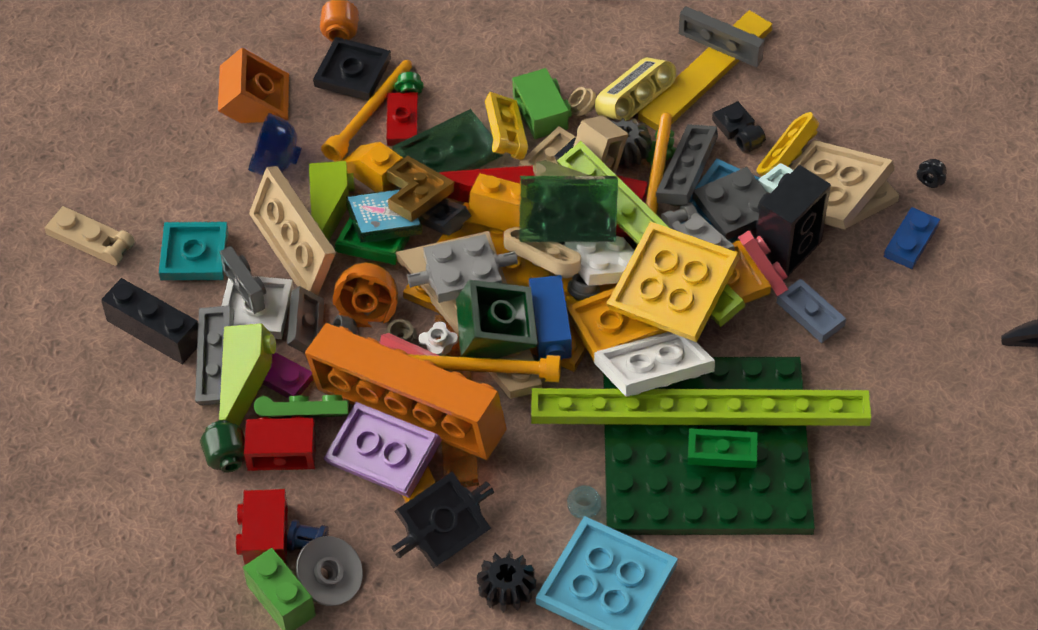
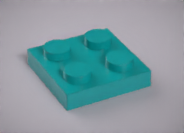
[158,222,229,280]

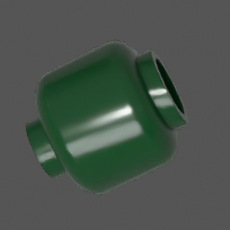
[200,420,245,473]

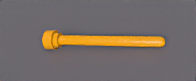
[321,59,412,162]
[646,112,672,215]
[408,354,561,383]

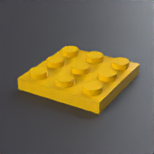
[607,221,740,342]

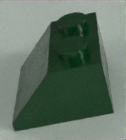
[456,279,537,359]

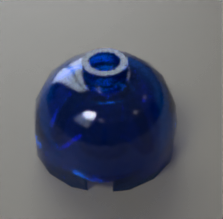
[248,113,302,175]

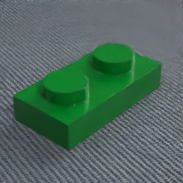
[687,428,757,468]

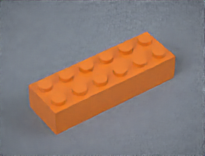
[305,323,507,460]

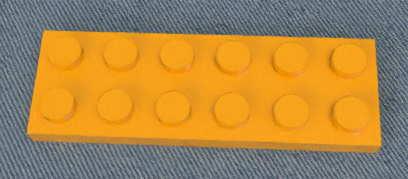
[566,240,771,360]

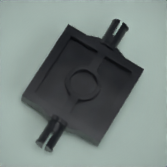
[391,471,494,569]

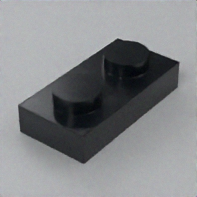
[418,198,471,236]

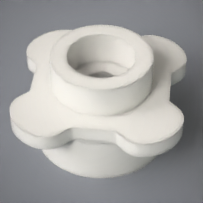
[419,322,458,356]

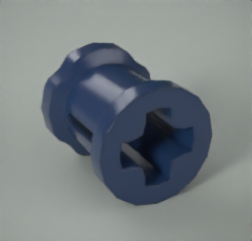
[287,520,329,551]

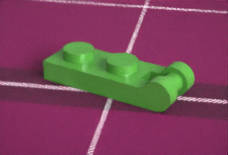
[254,395,350,418]

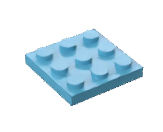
[536,516,678,630]

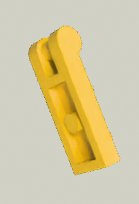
[485,92,528,160]

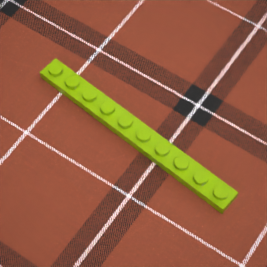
[531,388,871,426]

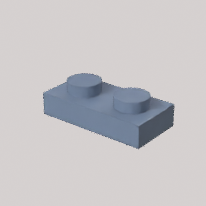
[776,279,846,343]

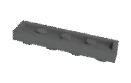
[656,124,718,206]

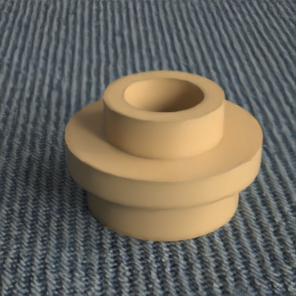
[568,87,596,116]

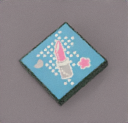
[346,189,422,243]

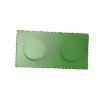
[512,68,572,140]
[243,548,316,630]

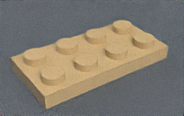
[249,166,336,295]

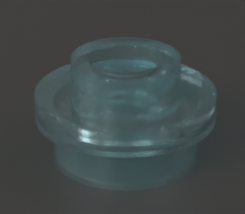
[567,485,601,519]

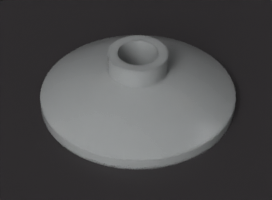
[296,536,363,606]

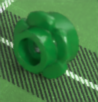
[395,72,424,94]

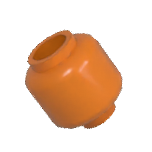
[320,0,359,42]

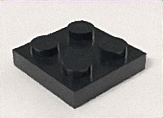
[313,37,391,101]

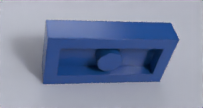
[883,207,940,269]

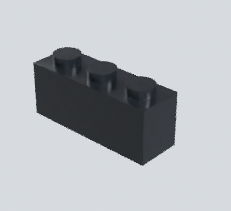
[101,278,198,365]

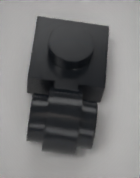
[712,101,766,152]

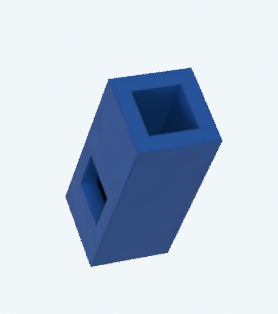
[529,275,572,361]

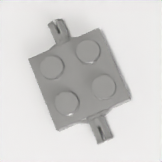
[407,234,518,303]

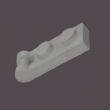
[661,202,735,251]

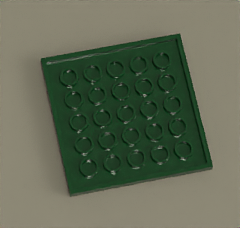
[603,357,815,535]

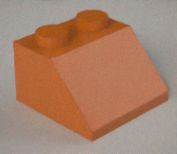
[218,47,289,123]

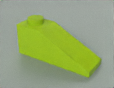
[309,161,355,241]
[219,323,276,426]

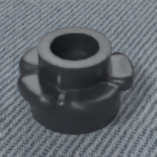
[916,159,947,188]

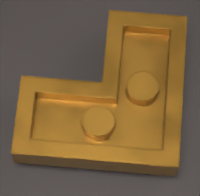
[387,156,454,222]

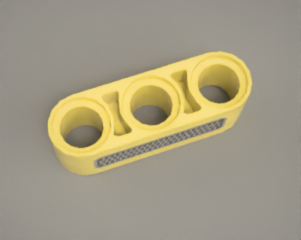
[595,57,676,121]

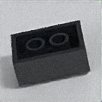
[755,165,831,281]

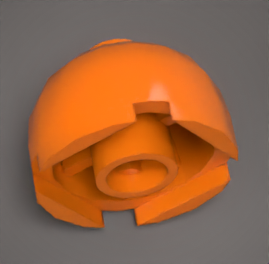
[332,262,398,327]

